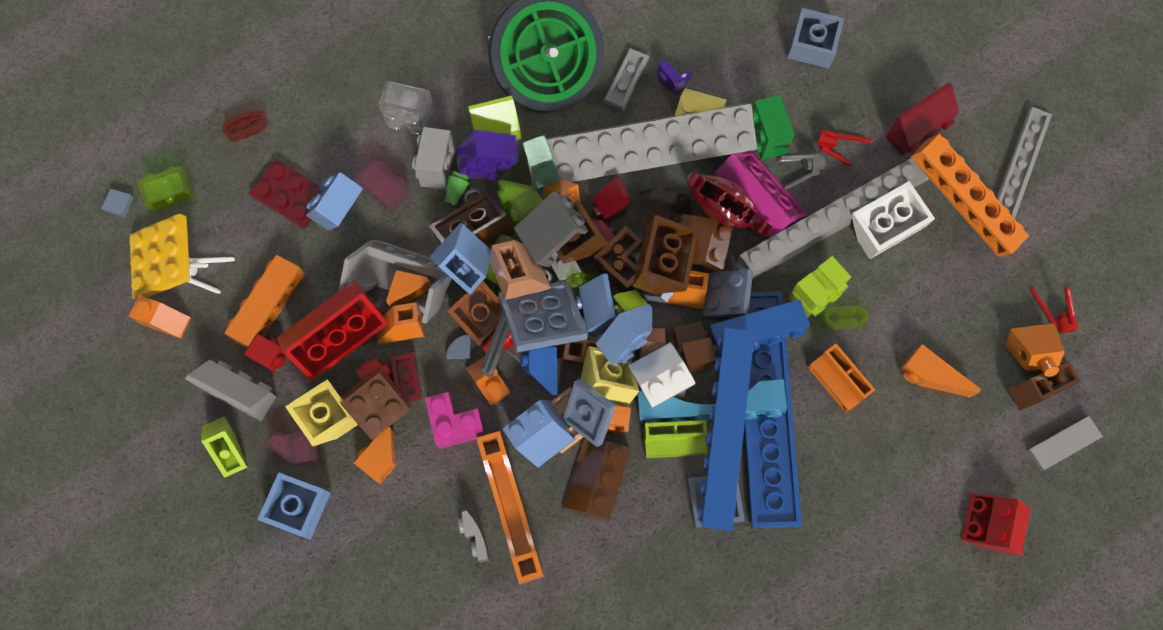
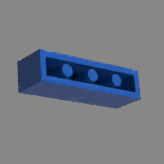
[708,299,810,357]

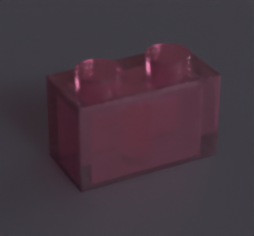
[356,159,410,213]

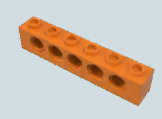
[910,134,1029,257]

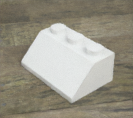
[852,181,935,259]

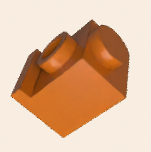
[607,405,631,434]

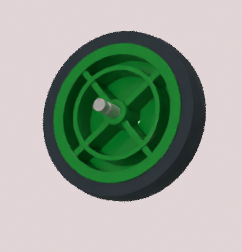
[488,0,605,112]

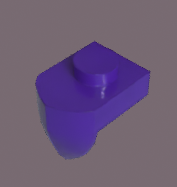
[657,59,693,92]

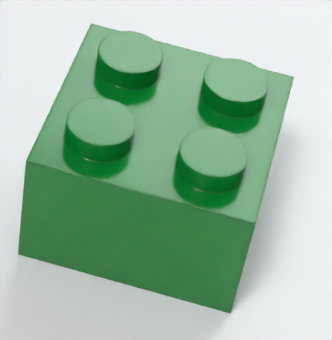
[752,95,795,160]

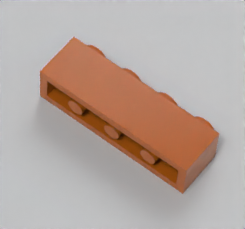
[225,255,305,348]

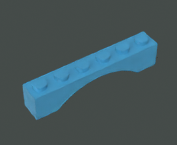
[638,379,787,424]

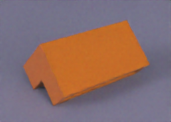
[807,344,875,413]

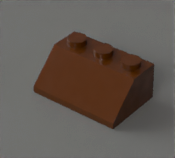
[429,192,515,249]
[633,215,698,294]
[562,438,631,523]

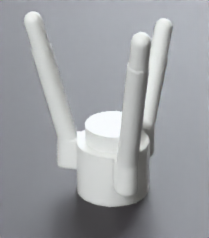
[188,257,235,294]

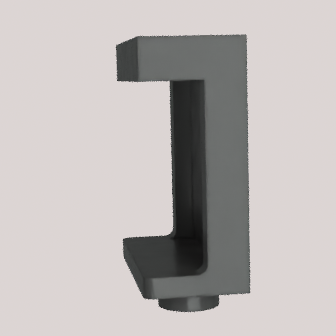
[514,192,588,267]

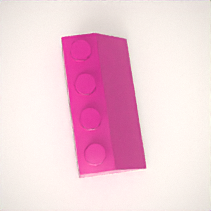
[715,150,809,237]

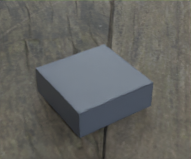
[101,189,134,217]

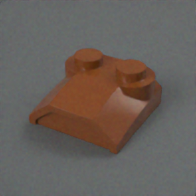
[446,281,503,346]

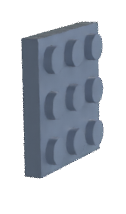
[499,281,588,352]

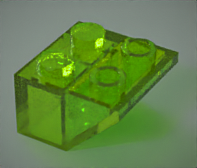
[497,180,543,227]

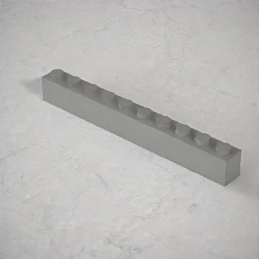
[736,158,929,280]

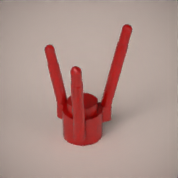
[817,128,873,166]
[1030,286,1079,334]

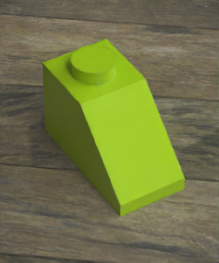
[201,416,247,478]

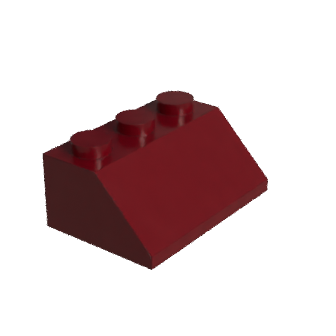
[886,82,959,156]

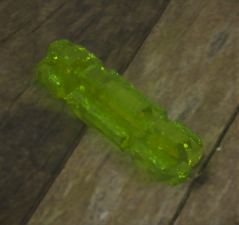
[567,272,599,287]

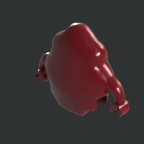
[686,171,773,237]

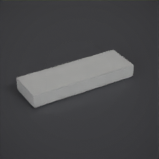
[604,48,649,111]
[1027,416,1103,471]

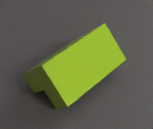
[643,420,707,458]

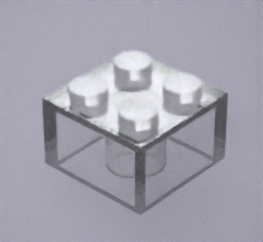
[378,80,435,134]

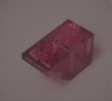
[263,429,321,467]

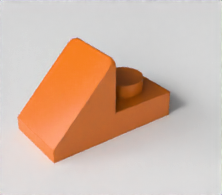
[466,356,511,407]

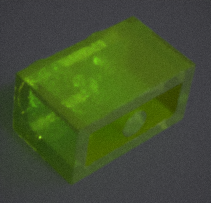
[137,166,195,212]

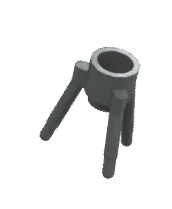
[777,152,826,190]

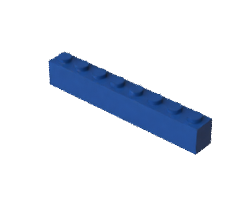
[698,327,755,531]

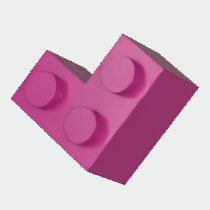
[425,392,485,449]

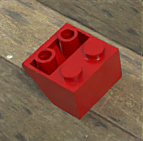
[961,493,1031,556]

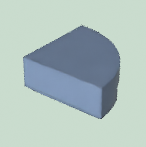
[446,335,471,359]

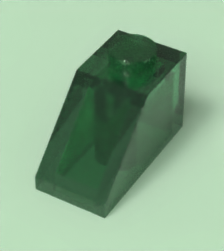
[523,135,560,189]

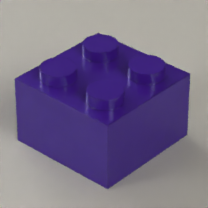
[456,129,519,180]

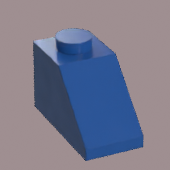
[519,346,557,395]

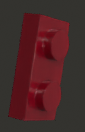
[390,352,422,402]

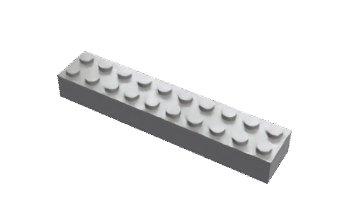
[525,103,757,189]

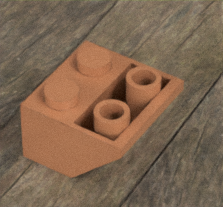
[489,240,550,300]

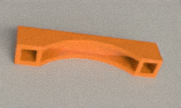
[476,431,544,585]

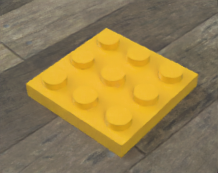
[130,214,190,299]

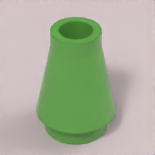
[444,171,469,206]

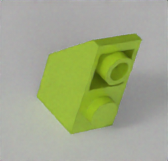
[613,290,648,317]

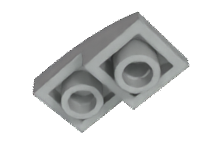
[458,511,490,562]

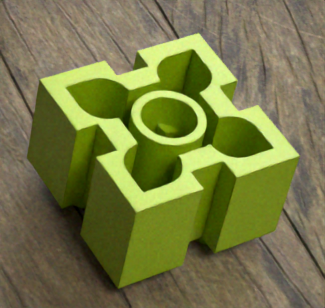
[788,256,851,318]

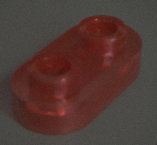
[222,110,268,142]

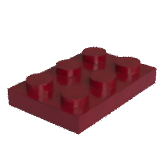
[249,159,321,230]

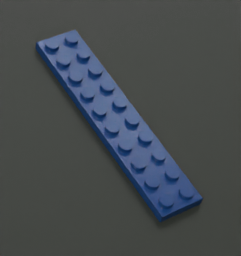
[744,291,802,528]

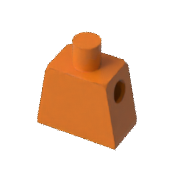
[1006,323,1064,377]

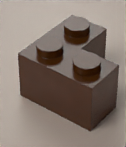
[593,226,643,293]
[672,322,718,376]

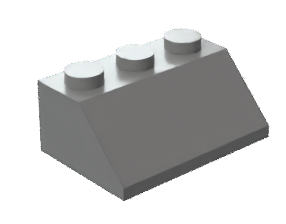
[185,360,276,421]

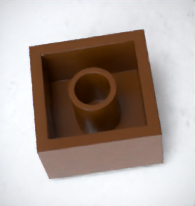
[340,366,411,440]

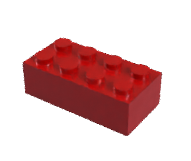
[277,280,389,381]

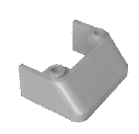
[338,240,452,323]

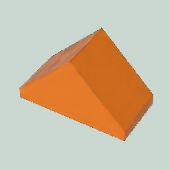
[386,270,432,308]

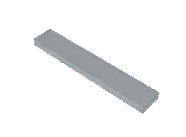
[996,106,1052,219]

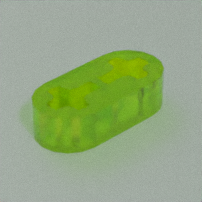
[823,306,869,330]

